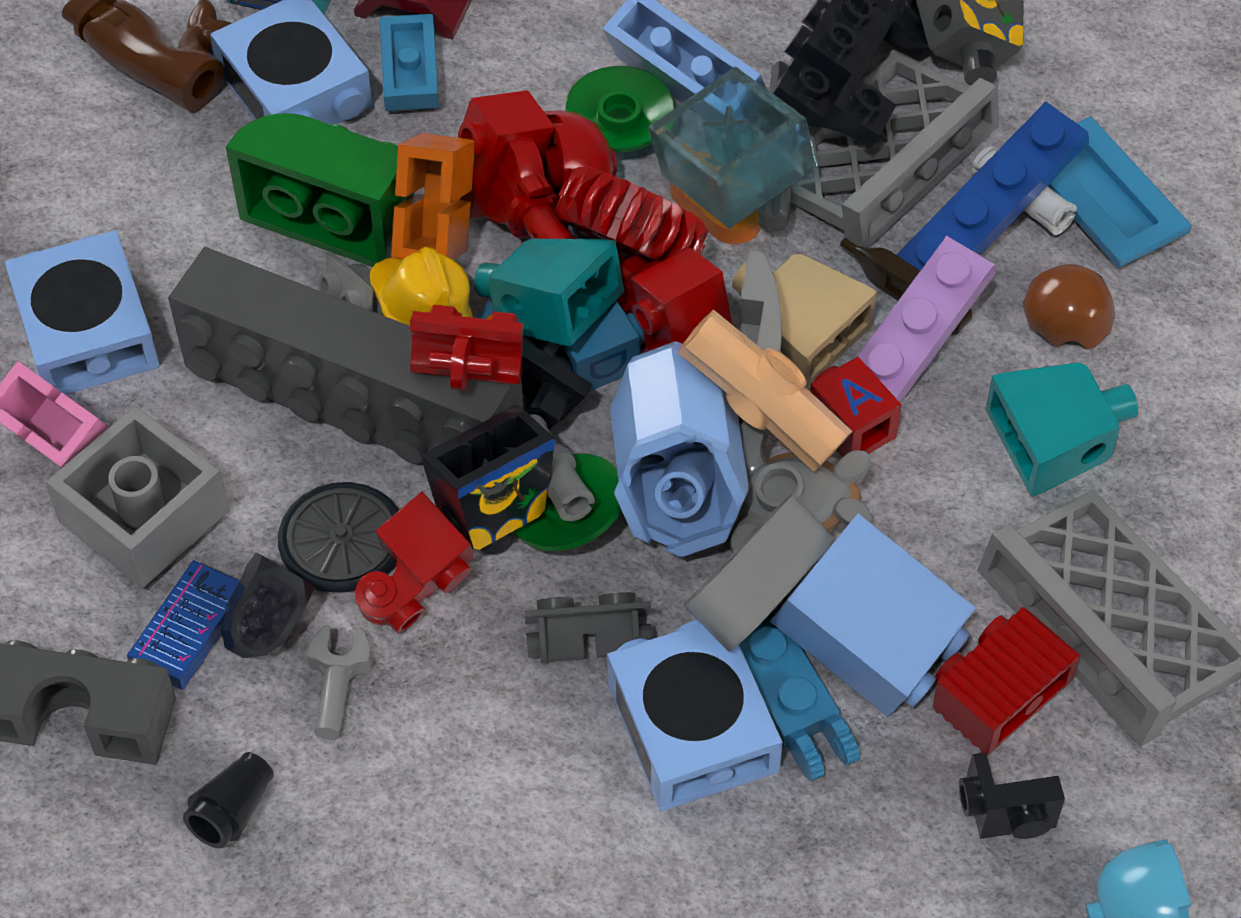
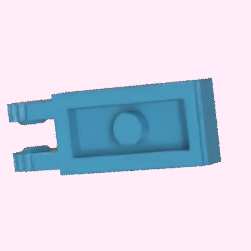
[739,616,860,781]

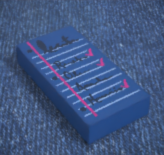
[127,560,239,690]

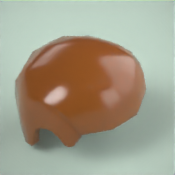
[1023,264,1115,350]

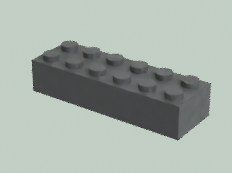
[168,246,523,463]

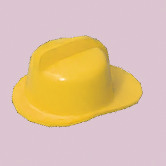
[369,247,472,326]

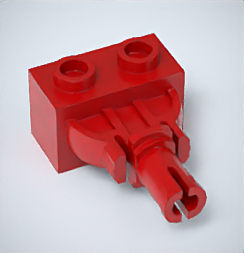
[457,90,575,239]
[617,247,733,353]

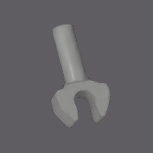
[307,625,372,740]

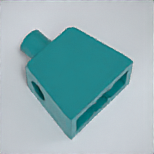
[474,239,624,346]
[985,362,1138,497]

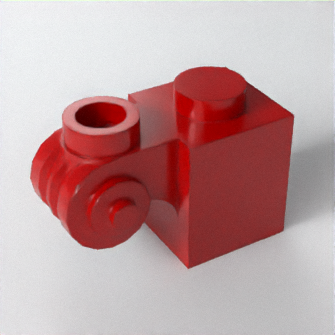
[355,491,474,634]

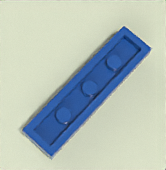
[896,101,1089,271]

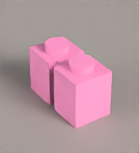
[0,361,109,468]

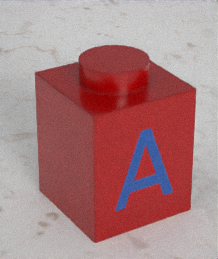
[810,357,901,457]

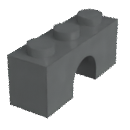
[0,640,176,765]

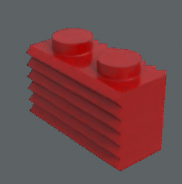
[932,607,1081,756]

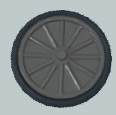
[278,482,399,592]

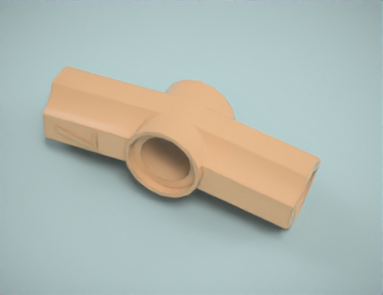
[678,310,852,472]

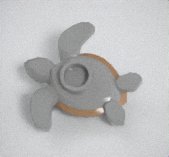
[731,421,873,553]

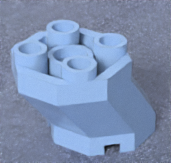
[610,341,749,557]

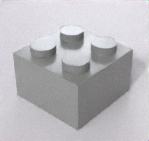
[45,405,230,589]

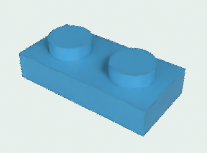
[380,14,439,111]

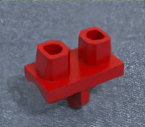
[410,305,523,390]

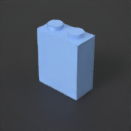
[770,513,976,717]

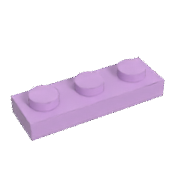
[857,236,996,403]

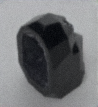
[221,552,315,658]

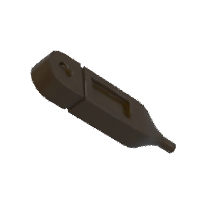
[840,238,972,335]

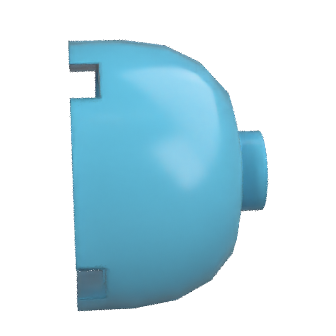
[1085,839,1191,918]

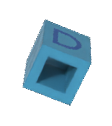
[556,300,645,391]

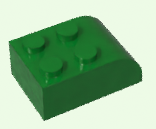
[226,113,415,267]

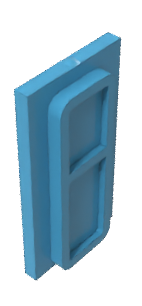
[1048,116,1192,268]

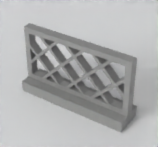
[757,52,999,248]
[977,490,1241,747]

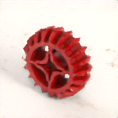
[555,166,709,262]

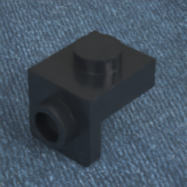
[959,752,1065,839]

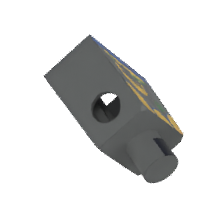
[916,0,1024,85]

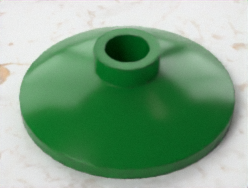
[565,66,674,152]
[513,453,621,551]

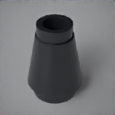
[183,752,274,848]

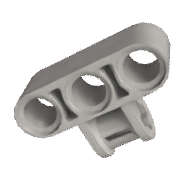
[683,494,836,652]

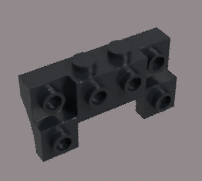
[762,0,928,149]

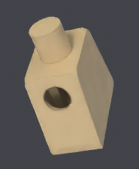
[732,254,877,388]

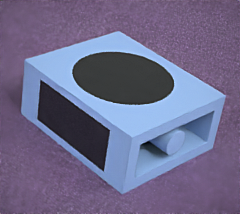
[210,0,373,124]
[4,230,160,395]
[607,620,783,812]

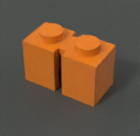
[391,133,474,260]

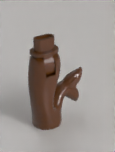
[62,0,232,112]

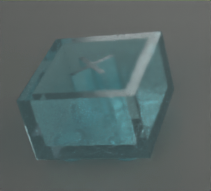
[648,66,817,229]

